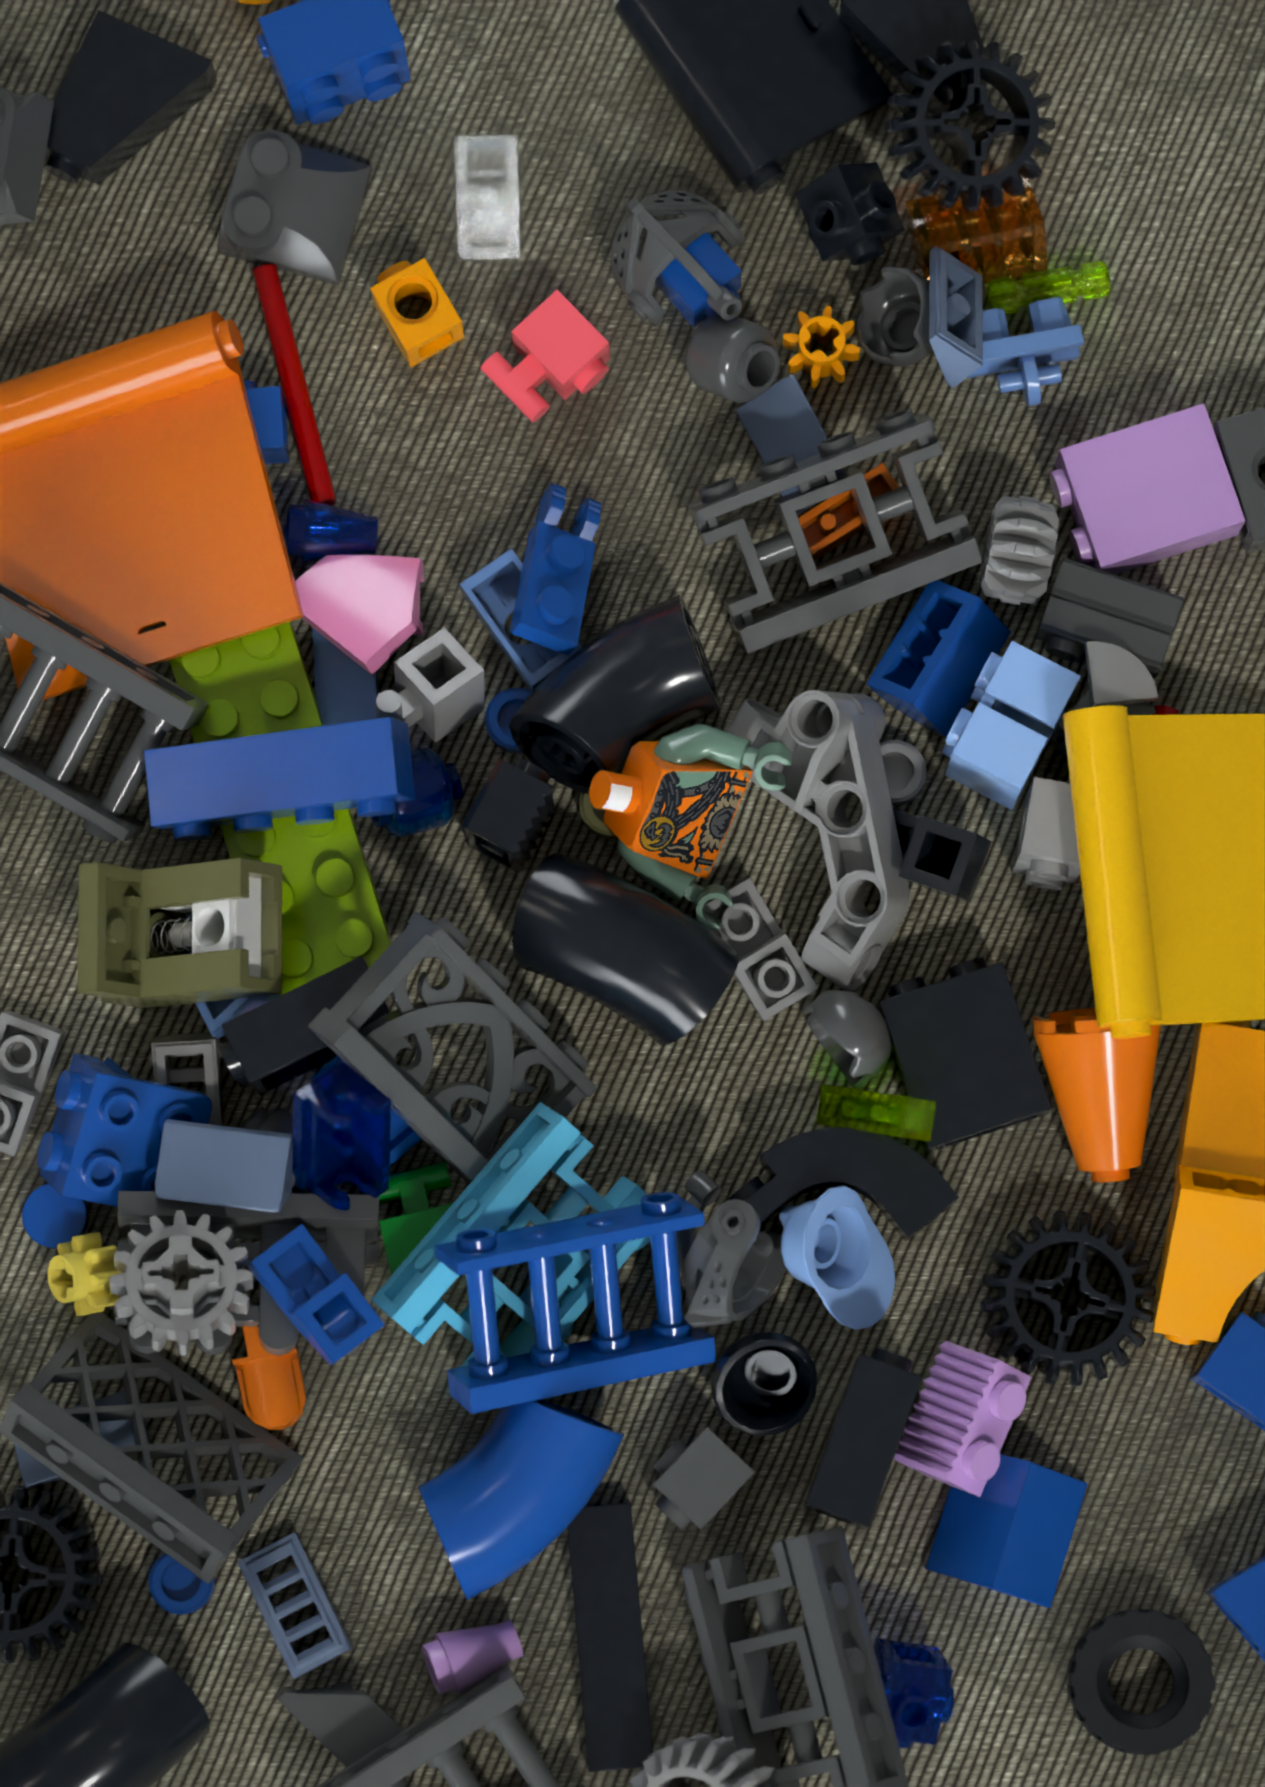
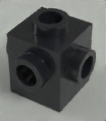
[795,162,905,266]

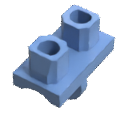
[968,297,1084,407]

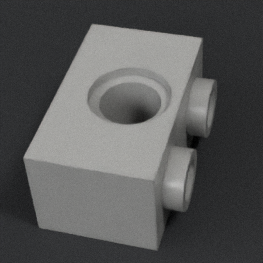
[1012,777,1080,890]

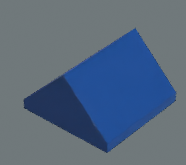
[925,1454,1088,1608]

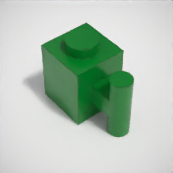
[371,1161,453,1275]

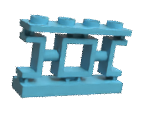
[371,1102,651,1409]

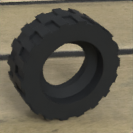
[1067,1609,1216,1755]

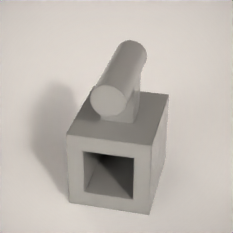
[376,628,485,743]

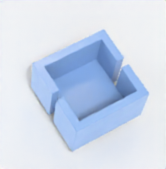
[941,641,1081,810]

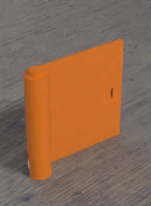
[0,311,304,701]

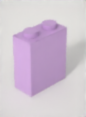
[1049,403,1245,575]

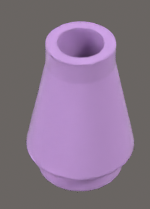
[422,1619,523,1695]

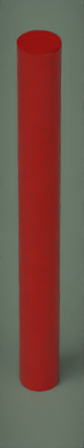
[252,264,337,508]

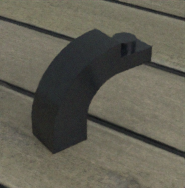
[728,1127,959,1242]

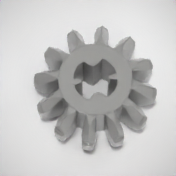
[980,495,1059,605]

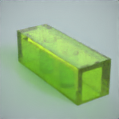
[816,1084,937,1142]

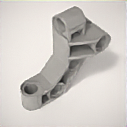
[726,690,910,992]

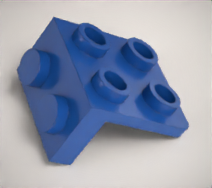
[37,1053,213,1207]

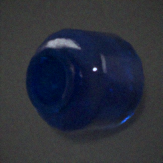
[370,748,462,837]

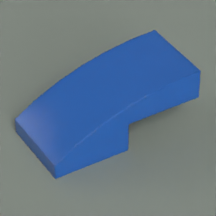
[246,1224,385,1365]

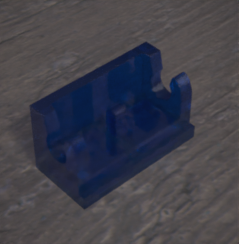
[293,1061,391,1211]

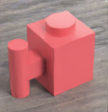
[480,289,610,423]

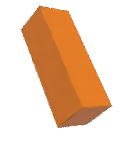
[784,463,900,561]

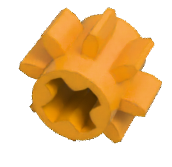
[782,306,860,389]

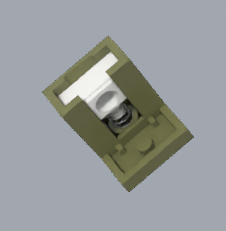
[77,858,282,1008]

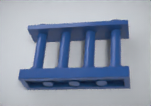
[435,1192,716,1414]

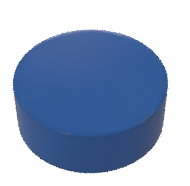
[485,688,532,754]
[22,1184,89,1249]
[148,1553,216,1614]

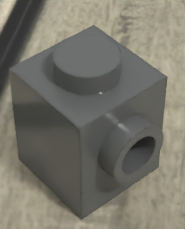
[653,1427,755,1531]

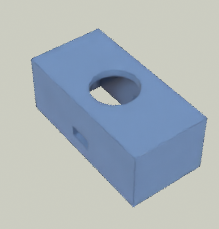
[460,548,582,692]

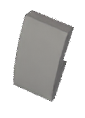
[692,876,818,1021]
[0,1010,66,1157]

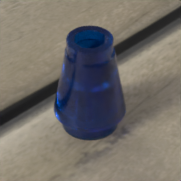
[285,499,378,562]

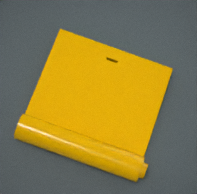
[1063,705,1265,1039]

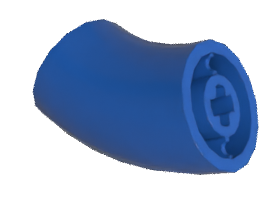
[418,1399,625,1600]

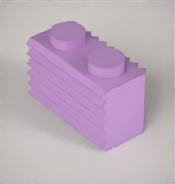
[894,1341,1032,1497]

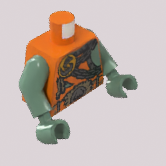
[589,724,792,930]

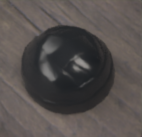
[712,1332,817,1436]

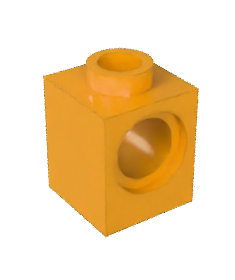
[370,258,465,368]

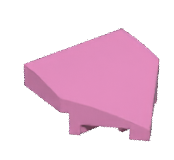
[295,555,424,675]

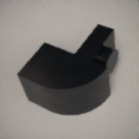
[893,809,992,902]

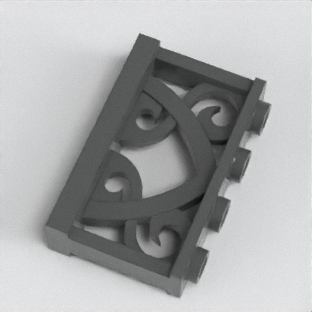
[308,912,598,1185]

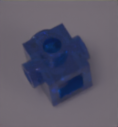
[874,1638,954,1748]

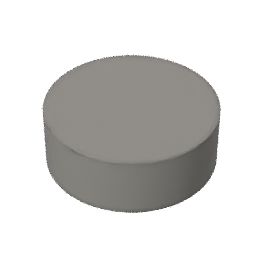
[880,740,926,806]

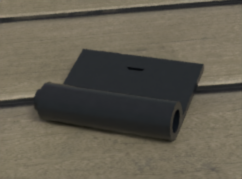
[615,0,893,195]

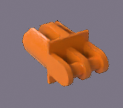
[232,1326,306,1430]

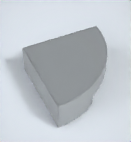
[1084,641,1158,707]

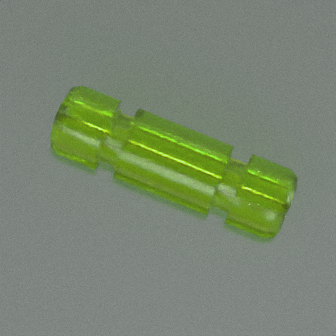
[987,261,1111,314]

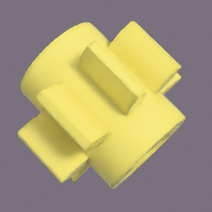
[47,1232,122,1316]

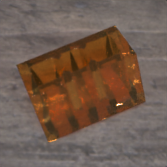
[906,177,1048,284]

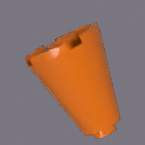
[1032,1007,1161,1183]

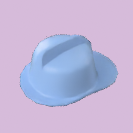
[779,1185,895,1330]

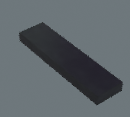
[567,1503,653,1772]

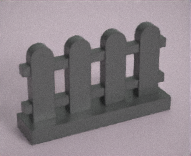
[115,1191,379,1356]

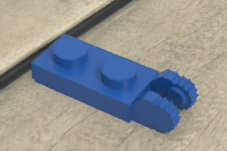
[510,483,602,656]

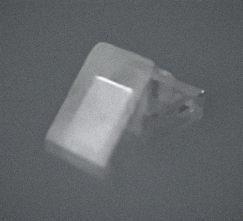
[454,135,521,259]

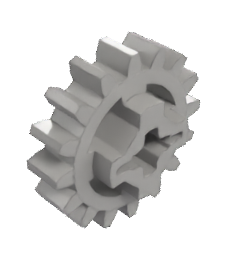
[109,1210,253,1356]

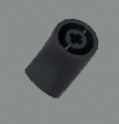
[509,595,721,794]
[512,853,739,1045]
[0,1642,210,1787]

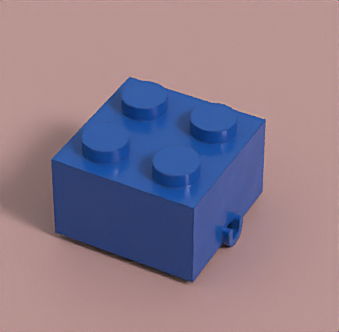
[255,0,411,125]

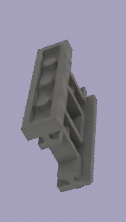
[687,409,984,654]
[682,1525,909,1787]

